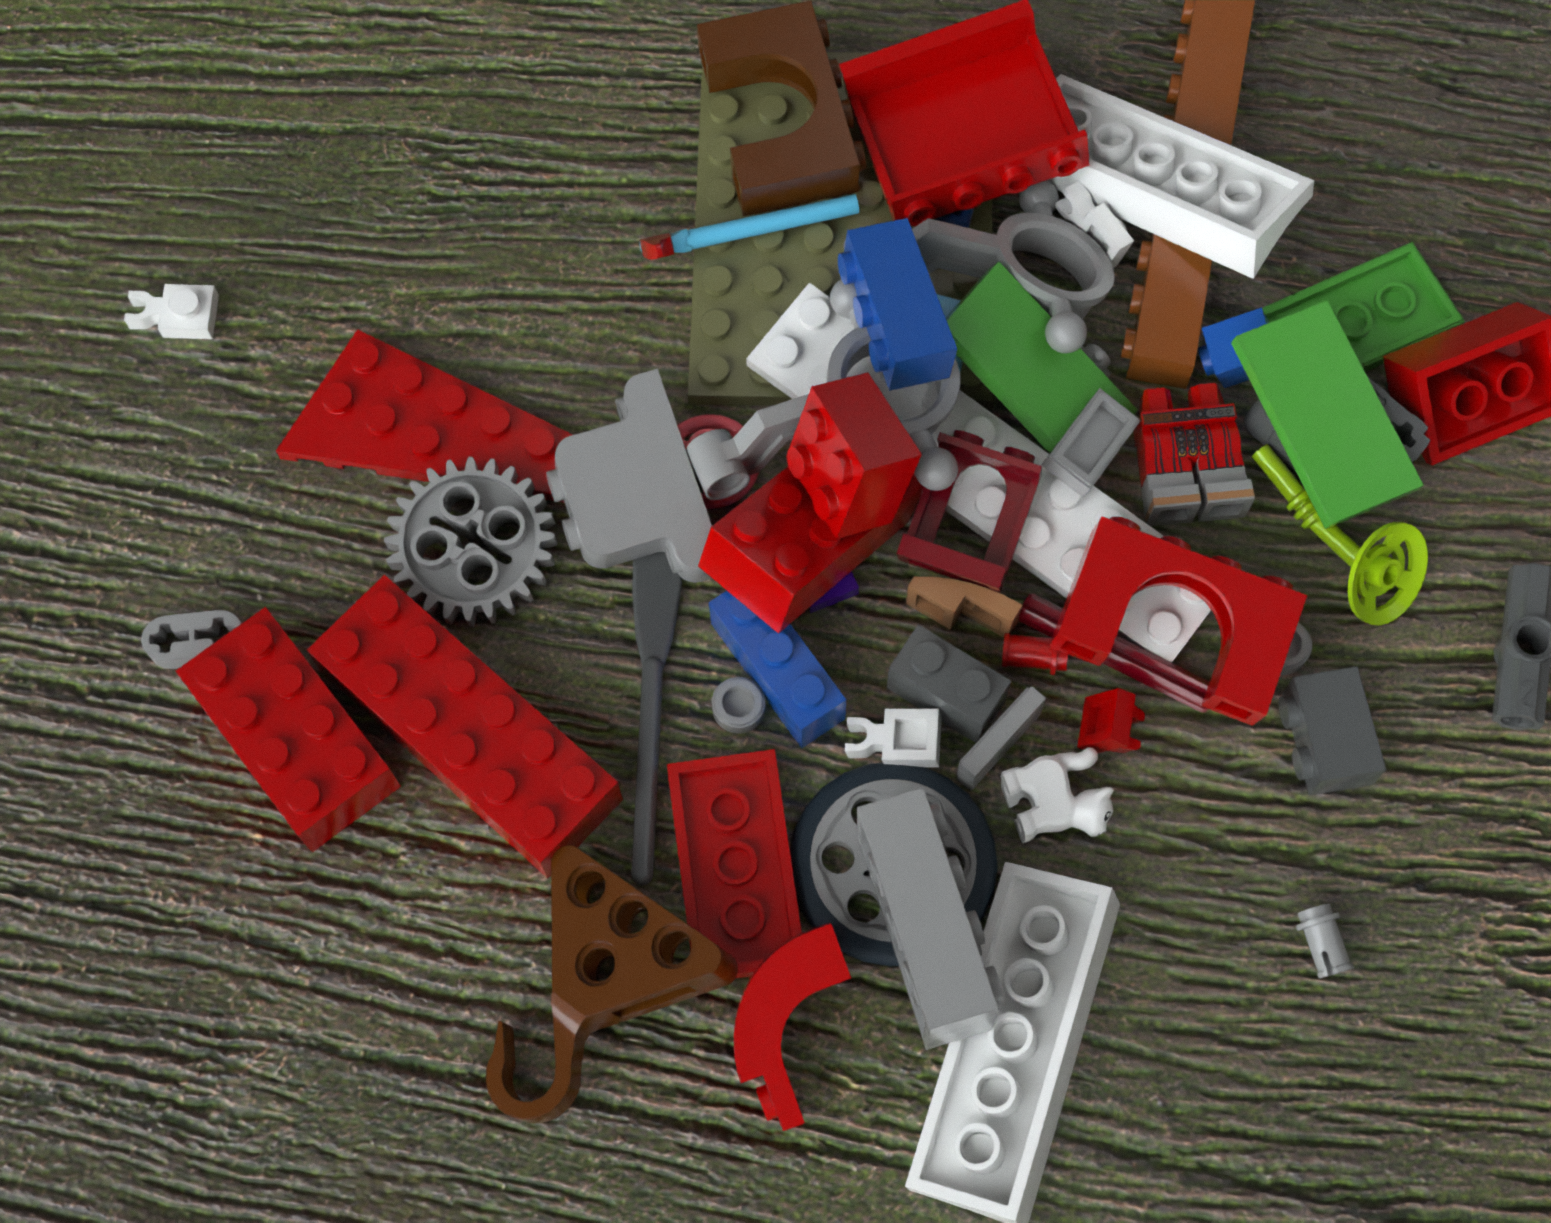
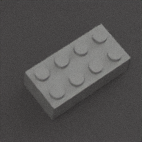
[857,787,1004,1050]

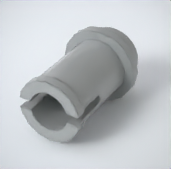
[1296,903,1354,979]

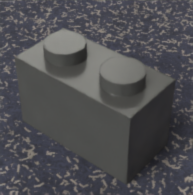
[887,625,1011,743]
[1279,666,1386,796]

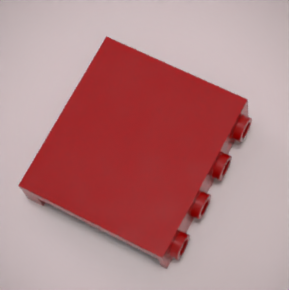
[839,0,1090,227]

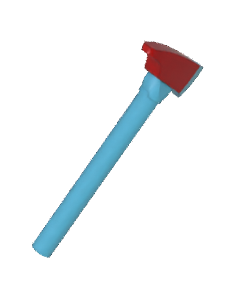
[639,194,859,260]

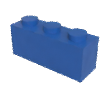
[837,218,957,391]
[708,591,847,749]

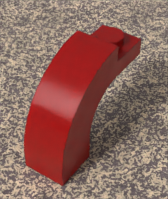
[733,922,851,1131]

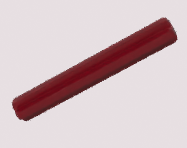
[1019,594,1210,713]

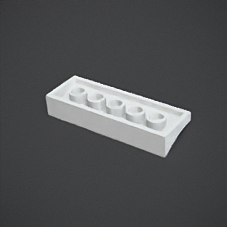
[1048,74,1314,279]
[905,862,1120,1223]

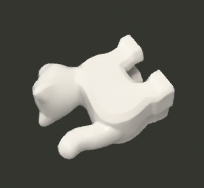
[1000,747,1114,843]

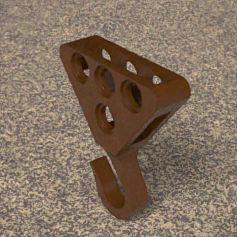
[486,845,738,1123]

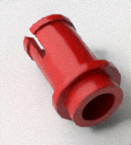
[1002,633,1068,675]

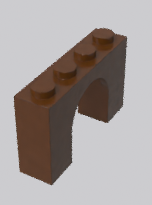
[697,0,866,216]

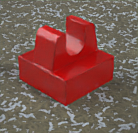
[1077,688,1145,753]

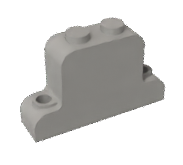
[546,368,712,583]

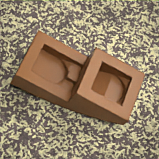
[906,577,1023,638]

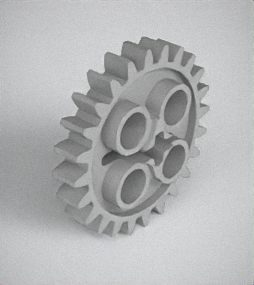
[384,457,558,627]

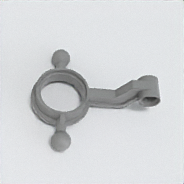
[843,180,1114,353]
[686,280,960,500]

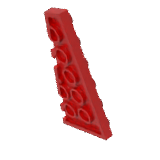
[276,329,573,503]

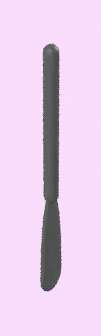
[631,552,682,886]

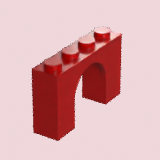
[1049,516,1307,726]

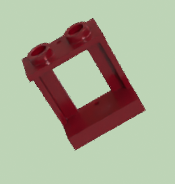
[896,430,1042,593]

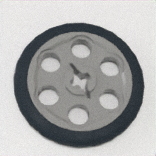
[790,763,998,966]

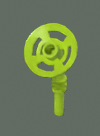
[1251,444,1428,626]

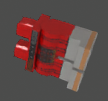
[1133,383,1255,526]

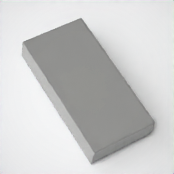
[1041,388,1141,497]
[957,686,1046,791]

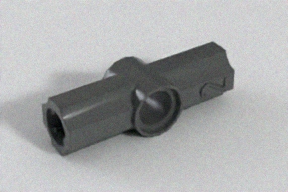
[1492,563,1551,731]

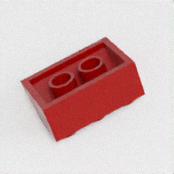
[1383,302,1551,465]

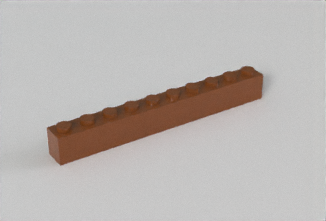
[1120,0,1255,389]

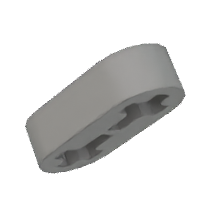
[141,610,242,669]

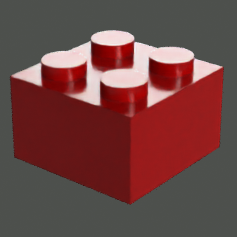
[786,372,922,539]

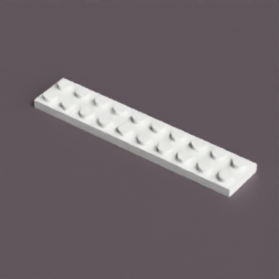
[746,283,1211,662]

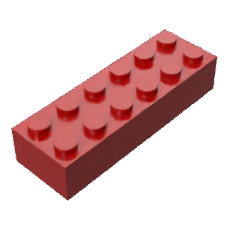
[307,575,623,879]

